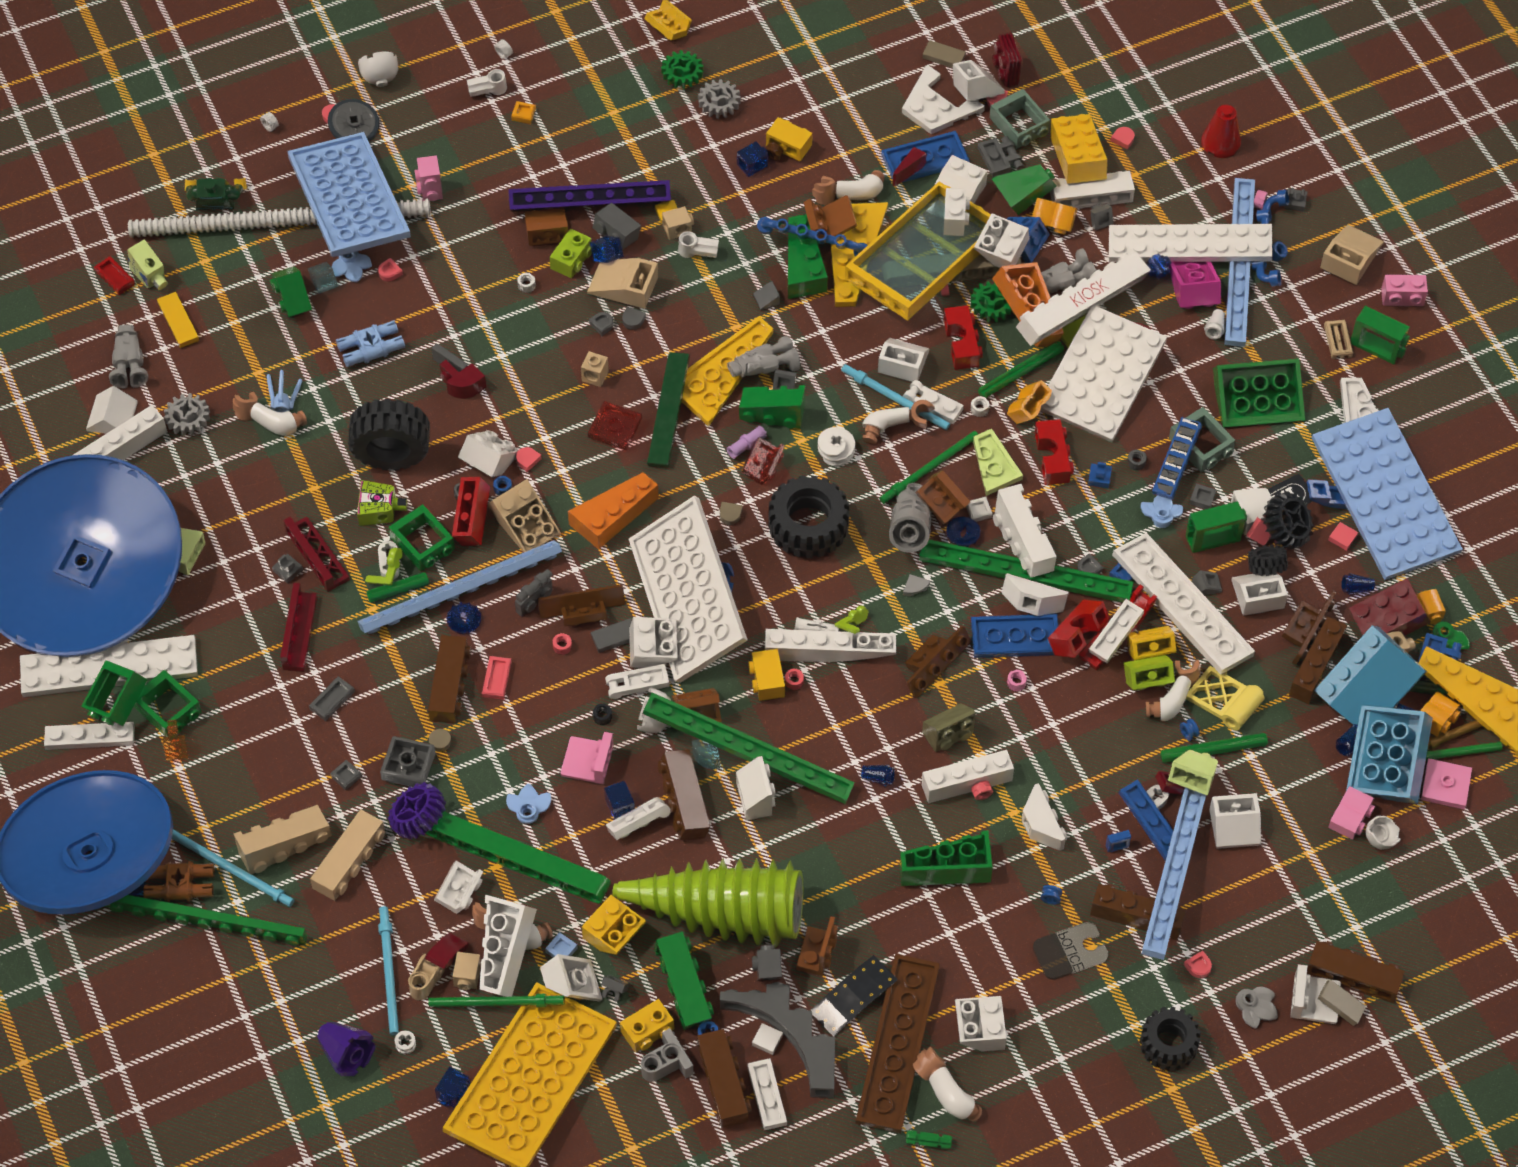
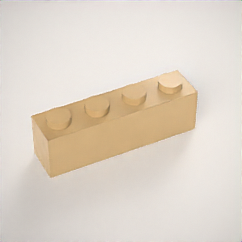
[310,809,385,901]

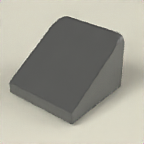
[753,281,780,310]
[1192,570,1222,595]

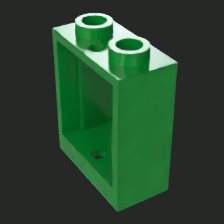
[1350,306,1410,365]
[1185,501,1247,553]
[389,504,455,572]
[81,660,148,726]
[134,670,202,740]

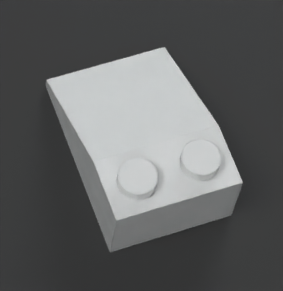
[926,155,987,220]

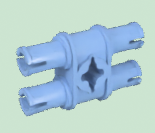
[336,320,405,367]

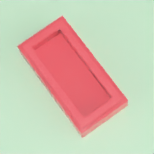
[482,656,512,700]

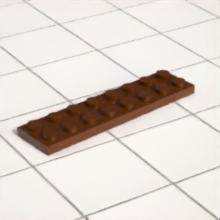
[855,954,940,1134]

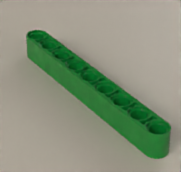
[426,812,611,904]

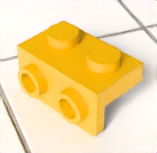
[645,0,692,40]

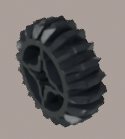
[1262,492,1315,550]

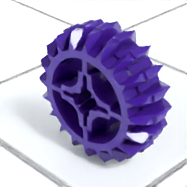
[388,782,446,840]

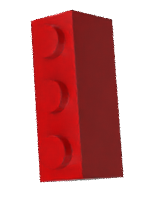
[452,477,490,546]

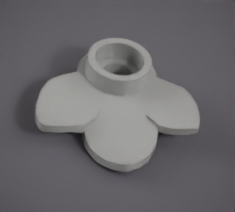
[1236,987,1278,1029]

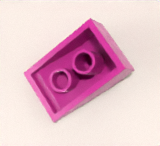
[1168,262,1221,309]

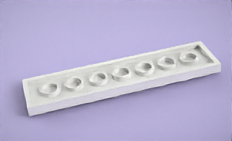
[1109,224,1272,262]
[1112,533,1255,675]
[20,635,198,697]

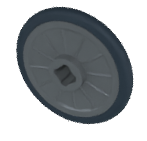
[328,99,379,142]

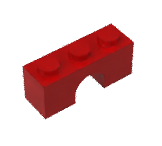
[943,305,983,370]
[1034,419,1074,485]
[1048,600,1110,658]

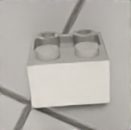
[953,60,1005,102]
[974,214,1029,268]
[878,338,929,382]
[458,430,519,477]
[1231,574,1288,616]
[629,617,677,668]
[736,756,776,821]
[1209,793,1261,849]
[955,996,1007,1051]

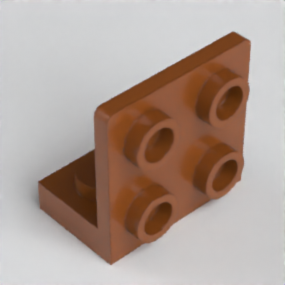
[803,195,857,239]
[525,207,568,246]
[796,916,838,976]

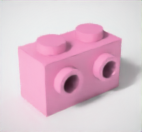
[414,155,443,201]
[1381,275,1428,306]

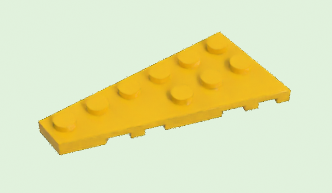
[831,202,888,307]
[681,316,773,427]
[1418,646,1518,756]

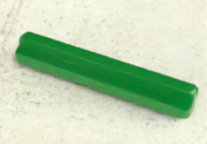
[366,572,429,602]

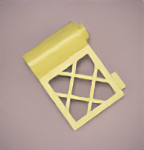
[1186,666,1265,731]

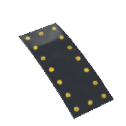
[810,955,898,1037]

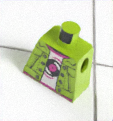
[357,480,407,526]

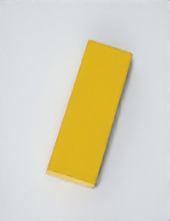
[157,292,199,348]

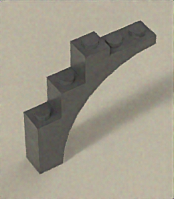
[720,982,835,1098]

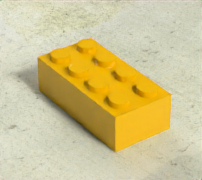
[1051,114,1107,184]

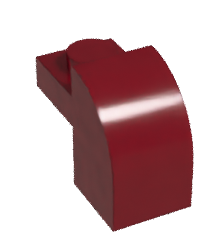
[439,360,486,399]

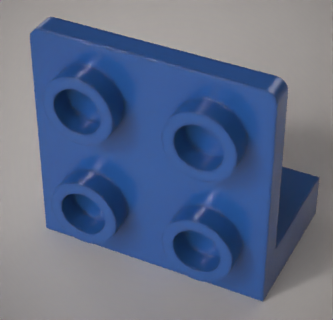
[1007,217,1050,263]

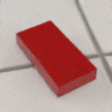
[94,256,135,295]

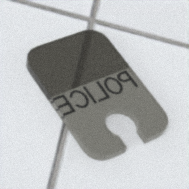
[1033,922,1108,980]

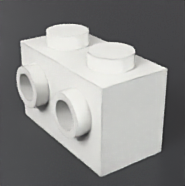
[943,188,970,236]

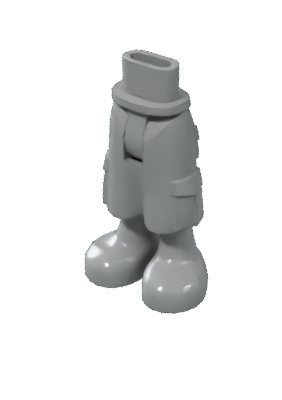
[1041,248,1096,294]
[109,325,148,388]
[727,336,800,377]

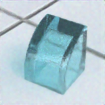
[308,262,338,294]
[692,739,720,770]

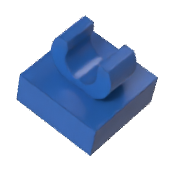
[1088,462,1112,488]

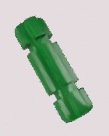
[906,1130,952,1149]

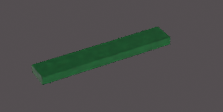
[647,352,690,468]

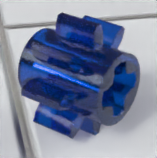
[1147,254,1172,279]

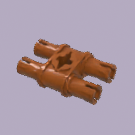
[143,861,215,902]

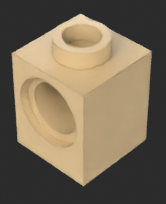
[662,206,694,240]
[581,351,609,387]
[452,952,481,990]

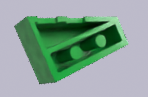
[739,385,805,429]

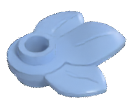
[332,251,372,282]
[1141,495,1183,528]
[506,783,551,824]

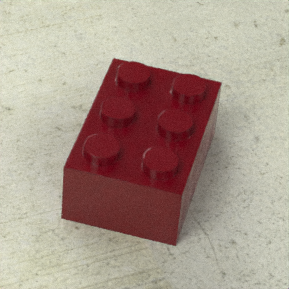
[1349,578,1431,636]

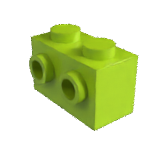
[550,228,593,279]
[1124,655,1175,690]

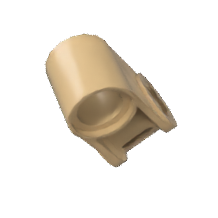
[408,954,445,1000]

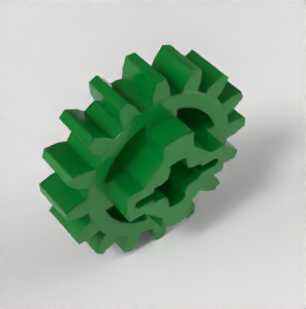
[661,50,704,89]
[970,281,1012,322]

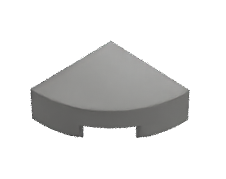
[903,574,930,596]

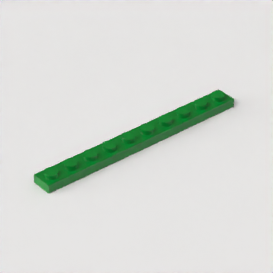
[919,540,1134,603]
[642,692,855,804]
[103,895,308,946]

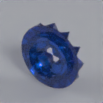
[947,517,981,547]
[447,602,481,634]

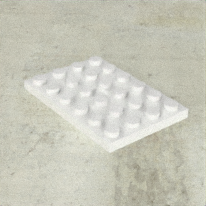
[1040,305,1167,442]

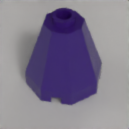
[317,1022,376,1076]

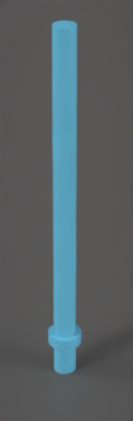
[172,829,294,907]

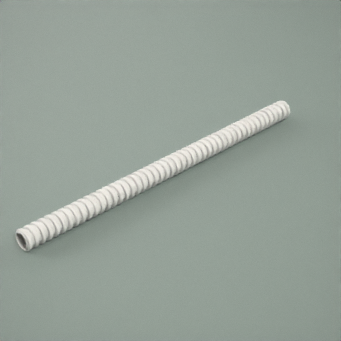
[128,198,431,238]

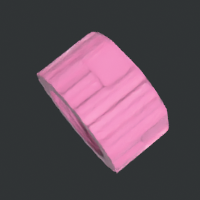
[1254,190,1268,209]
[1007,670,1027,691]

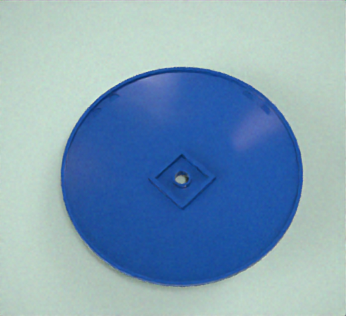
[0,454,182,657]

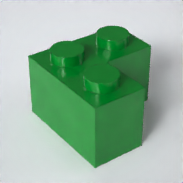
[270,266,312,317]

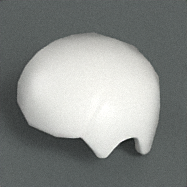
[1366,816,1401,849]

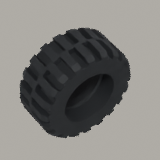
[348,399,430,470]
[768,475,849,558]

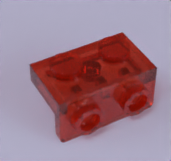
[741,437,785,485]

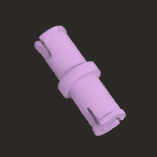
[727,426,767,459]

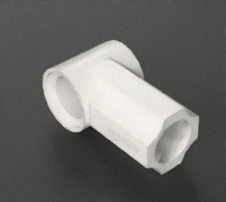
[467,69,507,97]
[678,231,719,258]

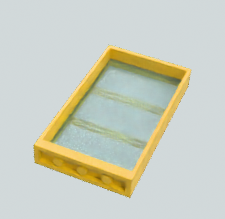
[845,181,991,321]

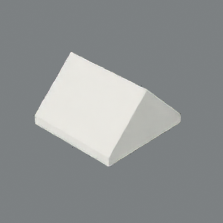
[86,386,138,434]

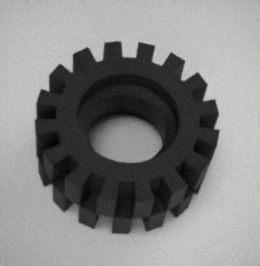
[1248,545,1288,576]

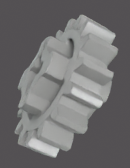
[698,79,741,118]
[164,393,210,436]

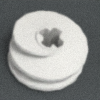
[818,427,855,466]

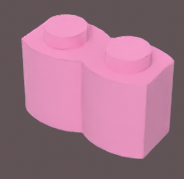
[1328,786,1375,840]

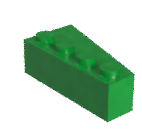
[788,214,828,299]
[899,830,993,886]
[654,931,714,1030]

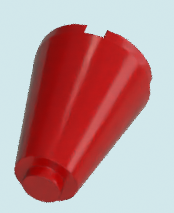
[1201,105,1241,158]

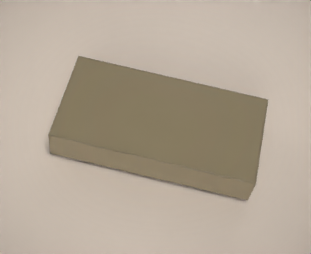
[922,40,966,68]
[1317,979,1366,1026]

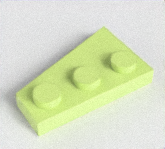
[973,429,1023,496]

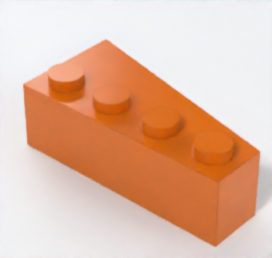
[992,262,1064,348]
[568,472,659,550]

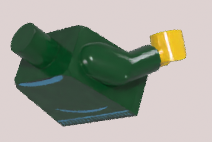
[185,178,247,210]

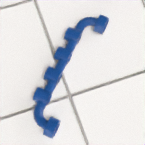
[1252,189,1289,287]
[757,217,868,257]

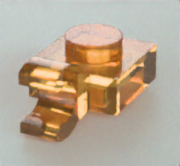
[163,720,188,761]

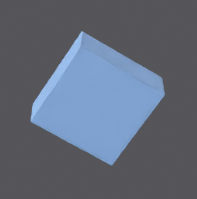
[545,932,578,957]

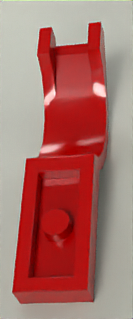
[1079,584,1157,670]

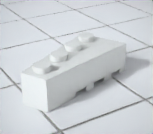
[993,484,1056,577]
[480,895,537,996]

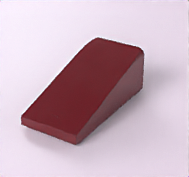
[892,147,927,187]

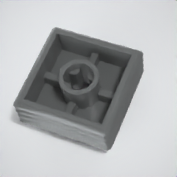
[380,736,436,787]

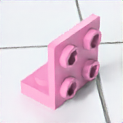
[561,732,614,784]

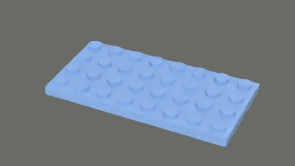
[287,132,411,257]
[1312,408,1463,581]

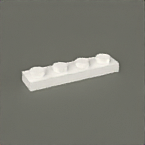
[44,722,135,750]

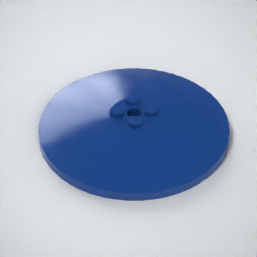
[0,770,173,914]

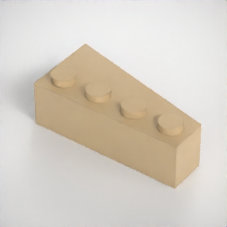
[234,805,331,875]

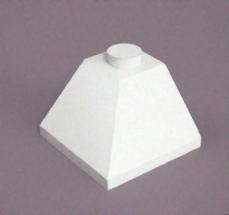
[540,954,603,1002]

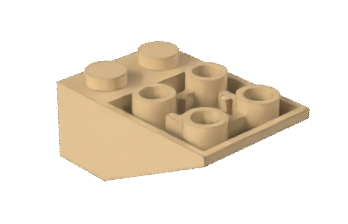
[1320,225,1384,285]
[587,258,658,309]
[488,479,561,552]

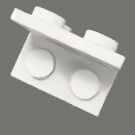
[1290,964,1341,1024]

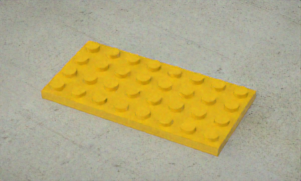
[443,982,617,1167]

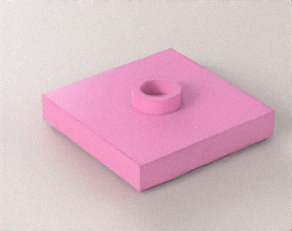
[1421,758,1472,810]

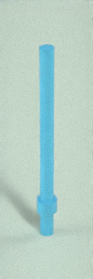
[841,364,950,430]
[378,906,399,1036]

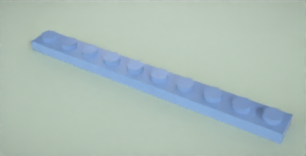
[1224,178,1255,347]
[358,540,562,634]
[1141,787,1206,960]

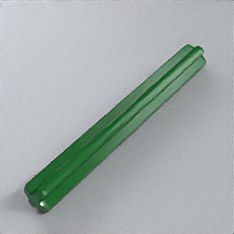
[978,341,1064,398]
[1160,733,1268,762]

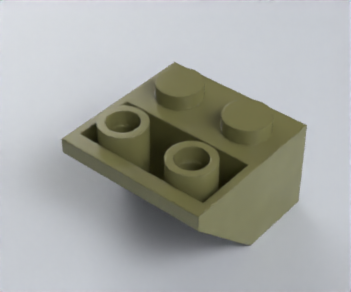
[922,703,976,753]

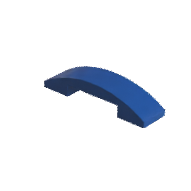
[1307,479,1348,509]

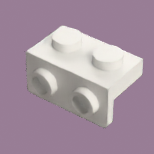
[434,861,483,914]

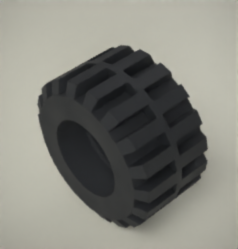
[1140,1007,1201,1071]

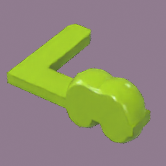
[365,547,402,585]
[835,605,869,634]

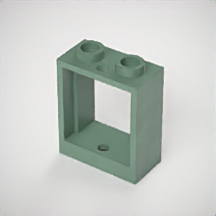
[989,89,1050,149]
[1169,407,1236,472]

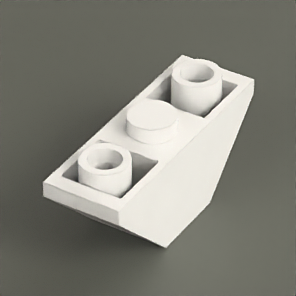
[1002,573,1068,616]
[1021,783,1067,851]

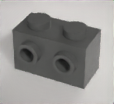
[592,203,641,250]
[752,945,782,981]

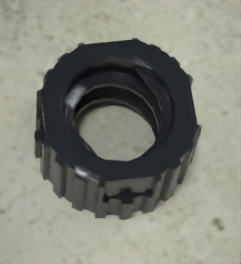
[593,703,612,725]

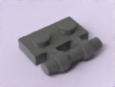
[977,136,1024,178]
[515,569,553,617]

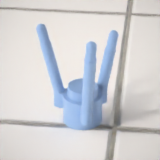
[267,370,302,412]

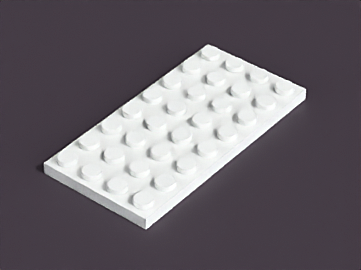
[629,496,747,683]

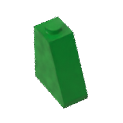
[992,164,1057,215]

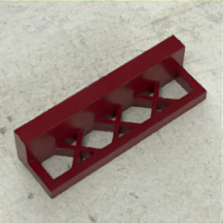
[283,516,350,592]
[280,583,318,672]

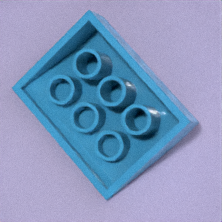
[1314,625,1427,727]
[1346,705,1433,804]

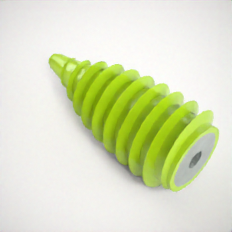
[613,858,803,948]

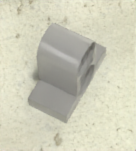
[641,1028,693,1082]

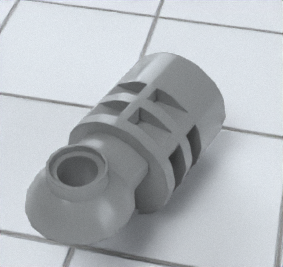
[889,483,932,553]

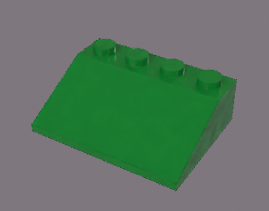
[1213,359,1305,428]

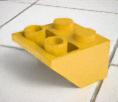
[582,895,646,955]

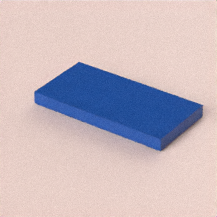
[881,131,970,183]
[971,614,1058,658]

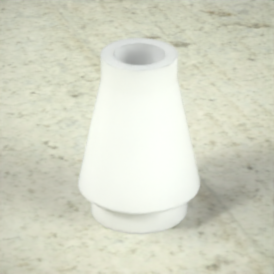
[1204,309,1225,339]

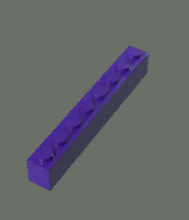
[509,180,671,210]

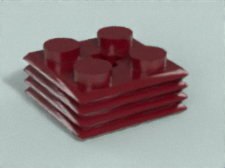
[992,32,1023,87]

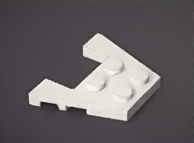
[902,65,985,134]

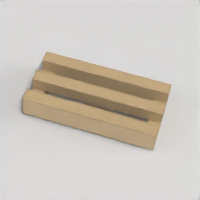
[1324,320,1353,359]

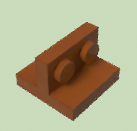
[915,470,970,524]
[671,688,722,722]

